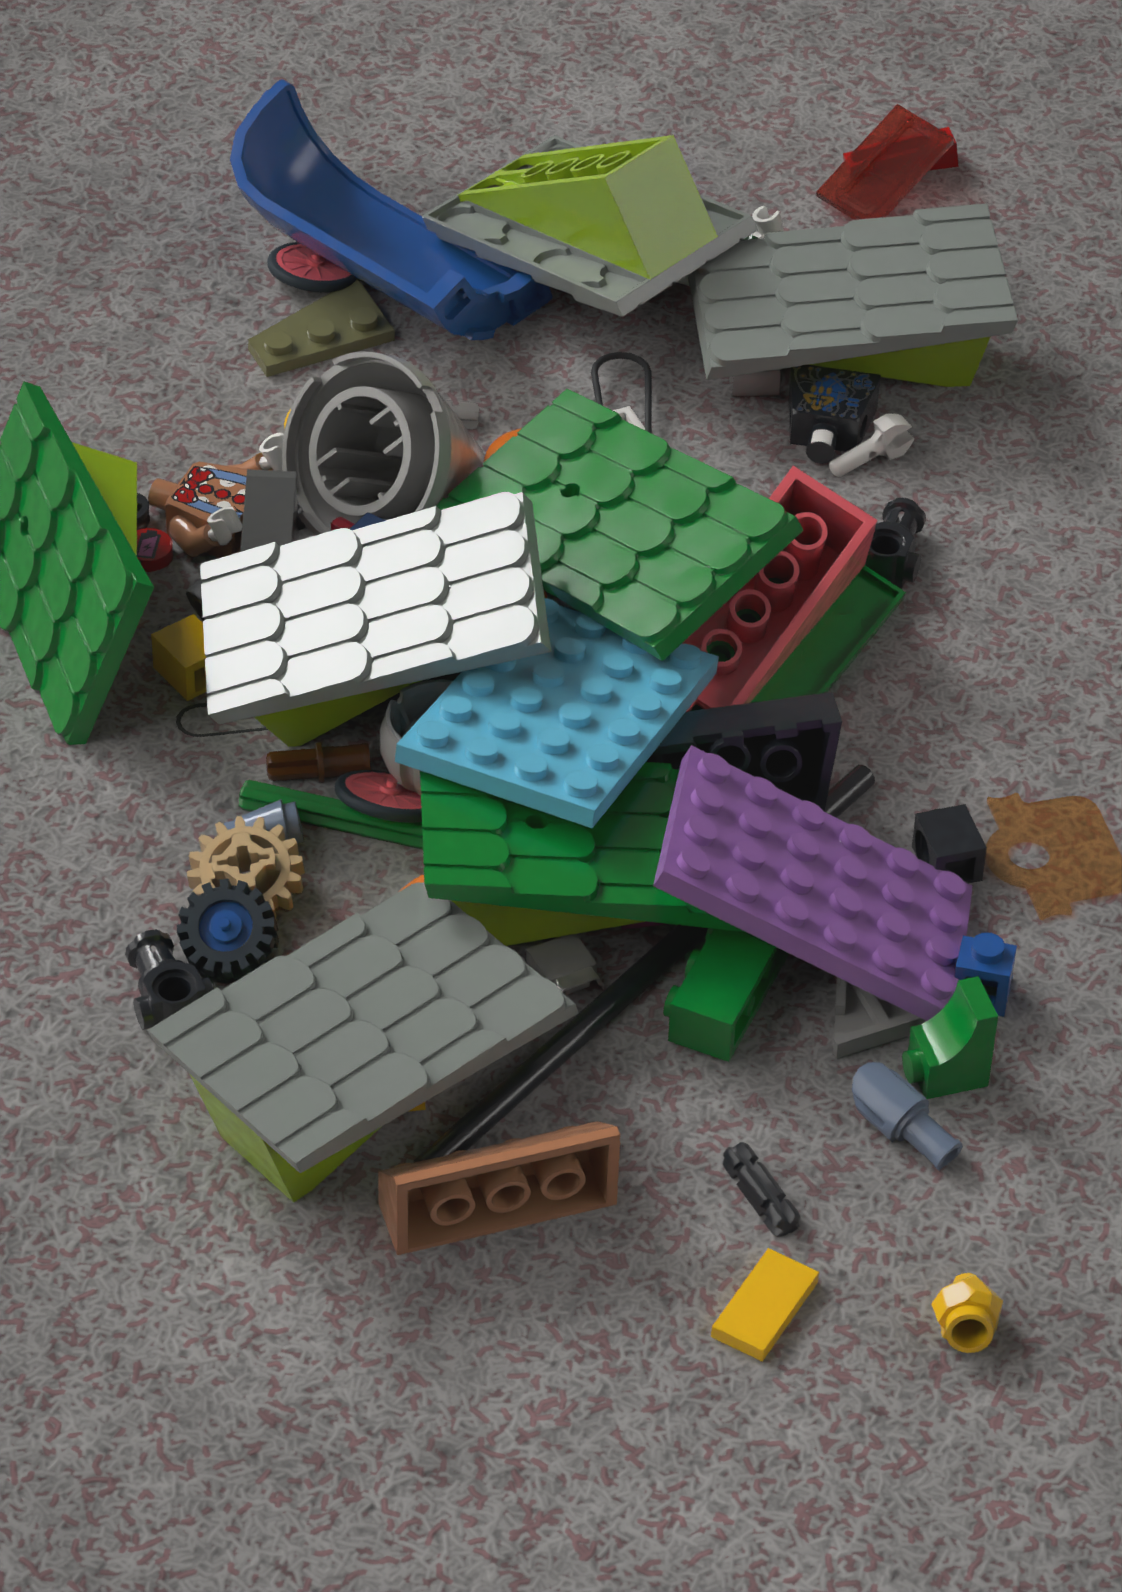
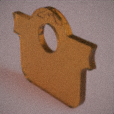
[986,793,1122,920]

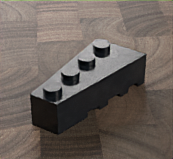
[646,692,842,812]

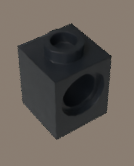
[912,804,987,884]

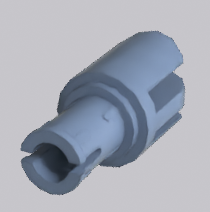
[852,1062,963,1171]

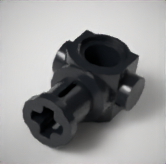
[865,497,926,589]
[125,929,214,1030]

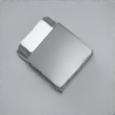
[526,934,604,995]

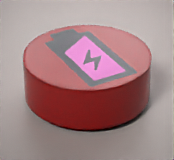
[137,528,173,572]

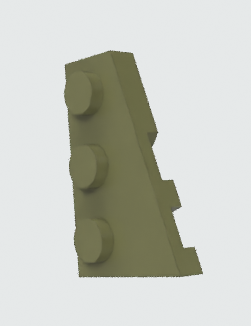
[248,278,395,377]

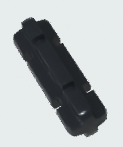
[723,1142,800,1237]

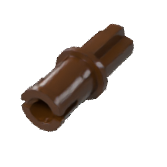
[266,742,371,783]

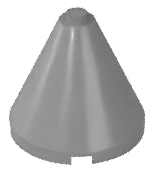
[282,351,485,535]

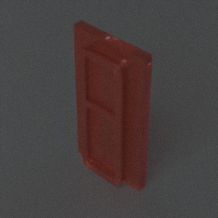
[816,104,954,220]

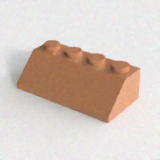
[378,1121,620,1255]

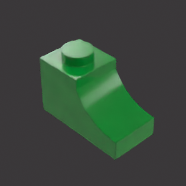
[902,976,998,1099]

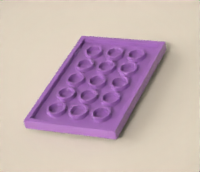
[653,745,973,1021]

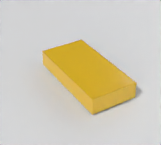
[711,1248,819,1362]

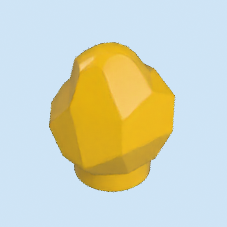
[931,1273,1003,1353]

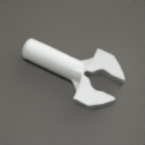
[829,414,914,477]

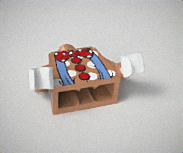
[148,433,284,558]

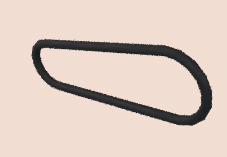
[591,352,652,433]

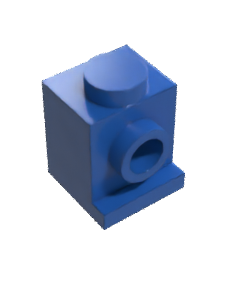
[955,933,1017,1017]

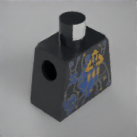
[788,365,881,464]

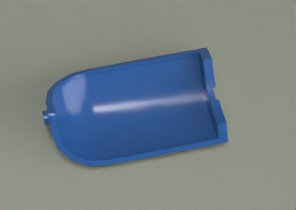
[230,79,553,340]

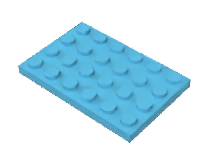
[395,598,719,828]

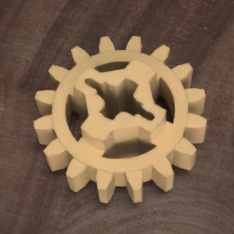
[187,816,305,921]

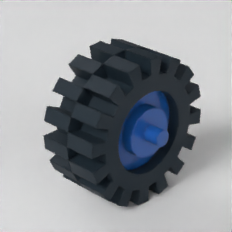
[177,879,279,983]

